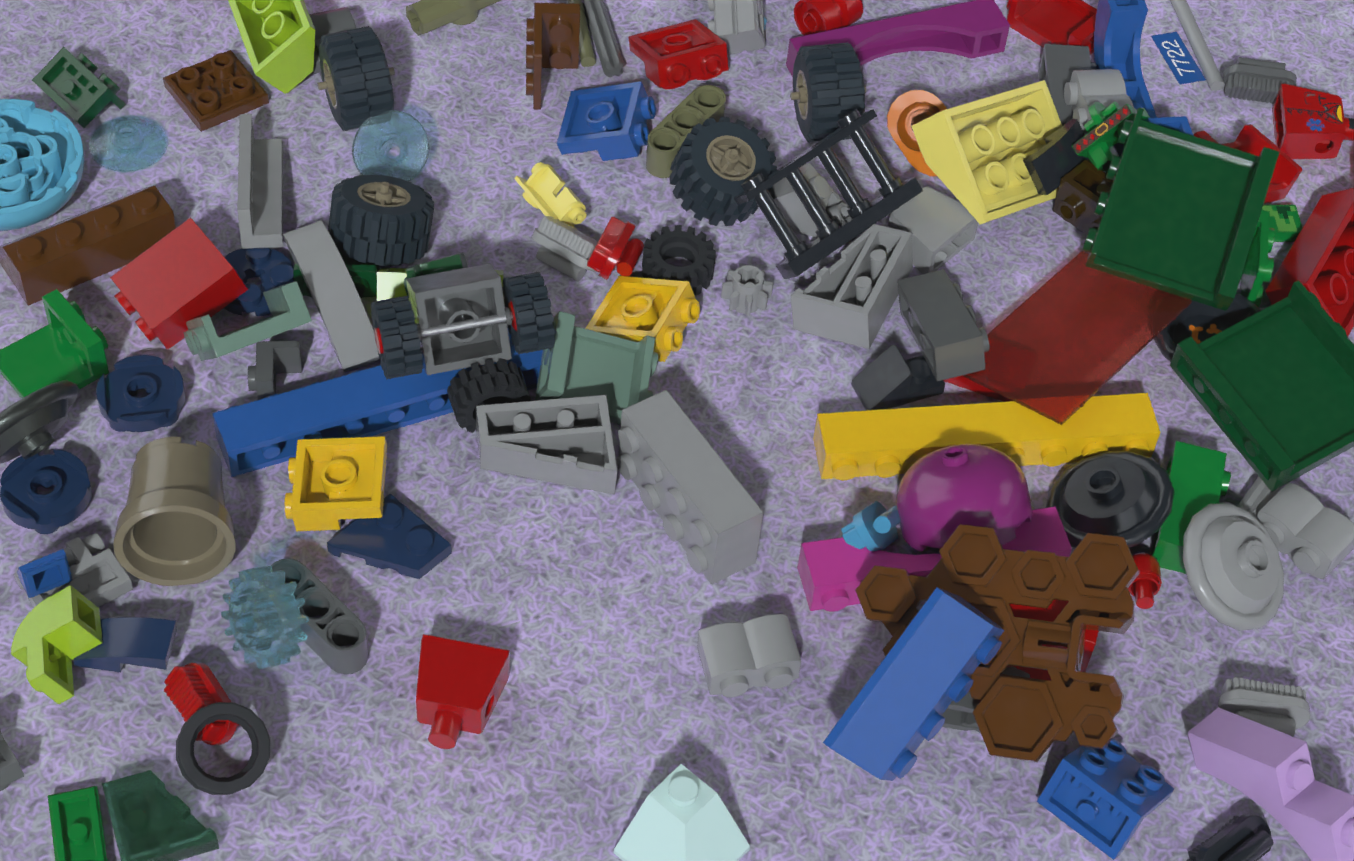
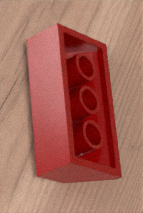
[1265,188,1354,337]

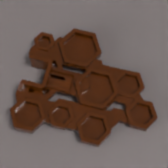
[855,524,1140,762]

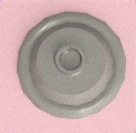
[1183,503,1284,631]

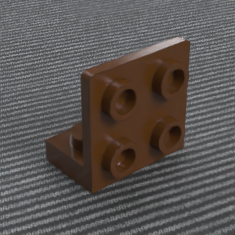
[526,3,580,110]

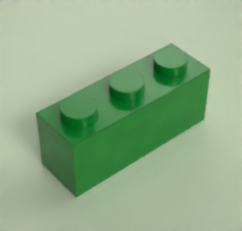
[1151,441,1231,574]

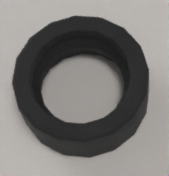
[176,702,270,795]

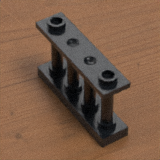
[733,109,923,279]

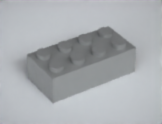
[616,390,763,585]

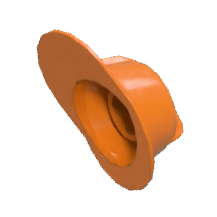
[887,90,947,176]

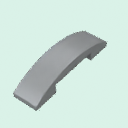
[283,220,380,372]

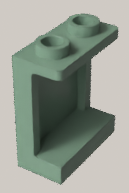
[184,281,312,361]
[535,311,658,425]

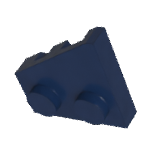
[327,494,452,579]

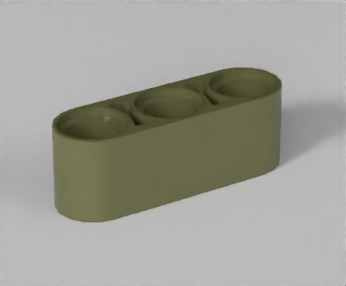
[646,85,726,178]

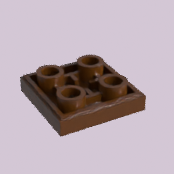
[163,50,269,132]

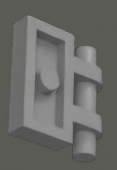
[13,533,133,607]

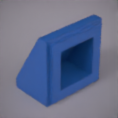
[17,549,73,598]

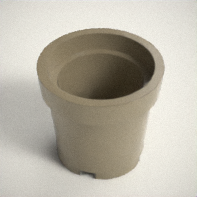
[113,437,236,586]

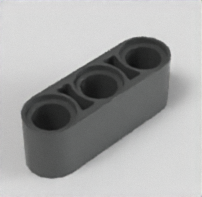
[266,558,368,675]

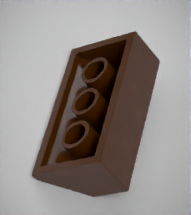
[0,186,176,306]

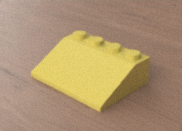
[911,80,1062,225]

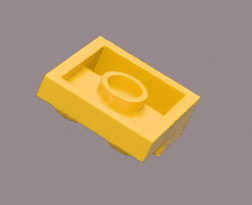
[585,276,700,362]
[284,436,387,531]

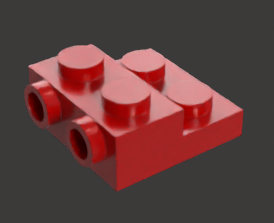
[628,19,729,89]

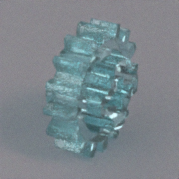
[221,565,309,669]

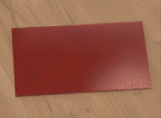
[962,251,1192,425]

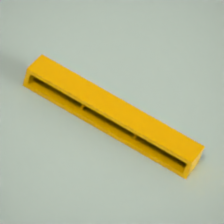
[813,393,1160,481]

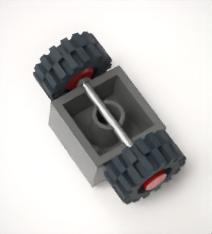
[371,264,555,379]

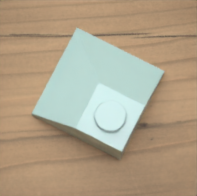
[613,764,750,861]

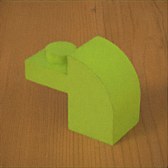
[11,585,102,704]

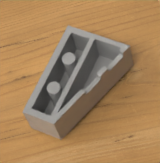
[791,224,913,349]
[476,395,617,494]

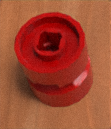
[794,0,863,36]

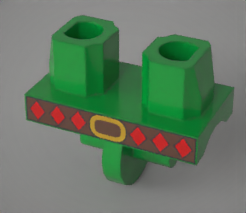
[1072,101,1150,172]

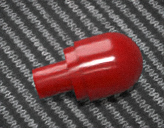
[1128,553,1162,609]

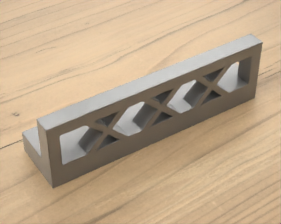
[237,114,283,249]

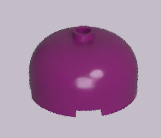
[896,444,1033,552]

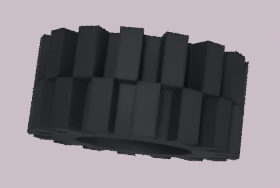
[642,225,716,296]
[447,359,531,433]

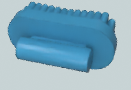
[841,501,900,552]

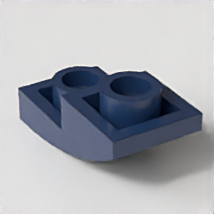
[73,617,177,673]

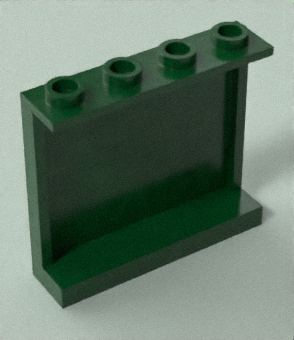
[1082,108,1279,311]
[1170,280,1354,492]

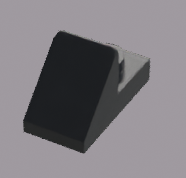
[851,345,945,410]

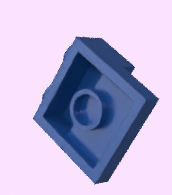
[556,81,656,161]

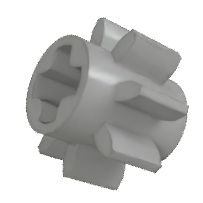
[721,265,773,316]

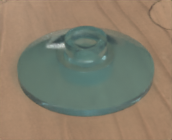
[352,110,429,182]
[88,115,168,173]

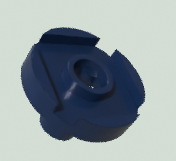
[224,248,294,316]
[96,355,185,432]
[0,449,93,534]

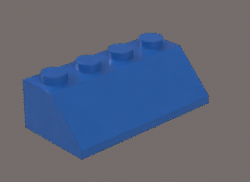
[823,587,1005,781]

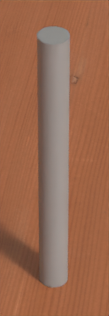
[1170,0,1225,91]

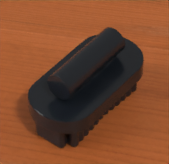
[1186,814,1274,861]

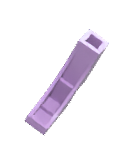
[1188,707,1354,861]

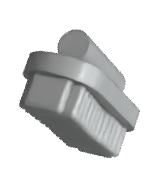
[531,216,598,282]
[1218,677,1310,737]

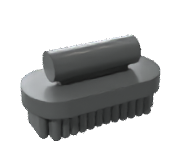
[1223,57,1297,104]

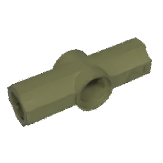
[406,0,501,36]

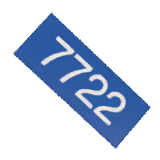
[1151,32,1206,85]

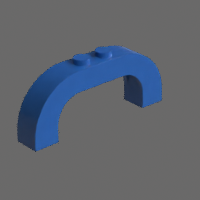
[1094,0,1194,157]

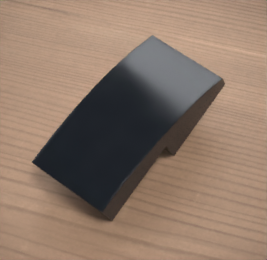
[1023,119,1088,195]

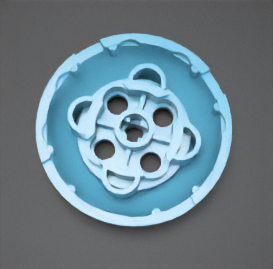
[0,99,84,231]

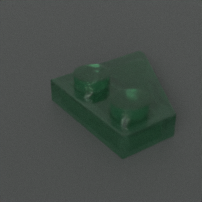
[102,770,219,861]

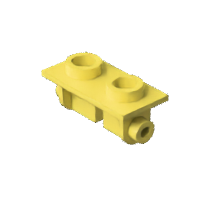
[514,162,587,230]

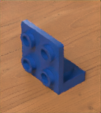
[1036,739,1174,860]

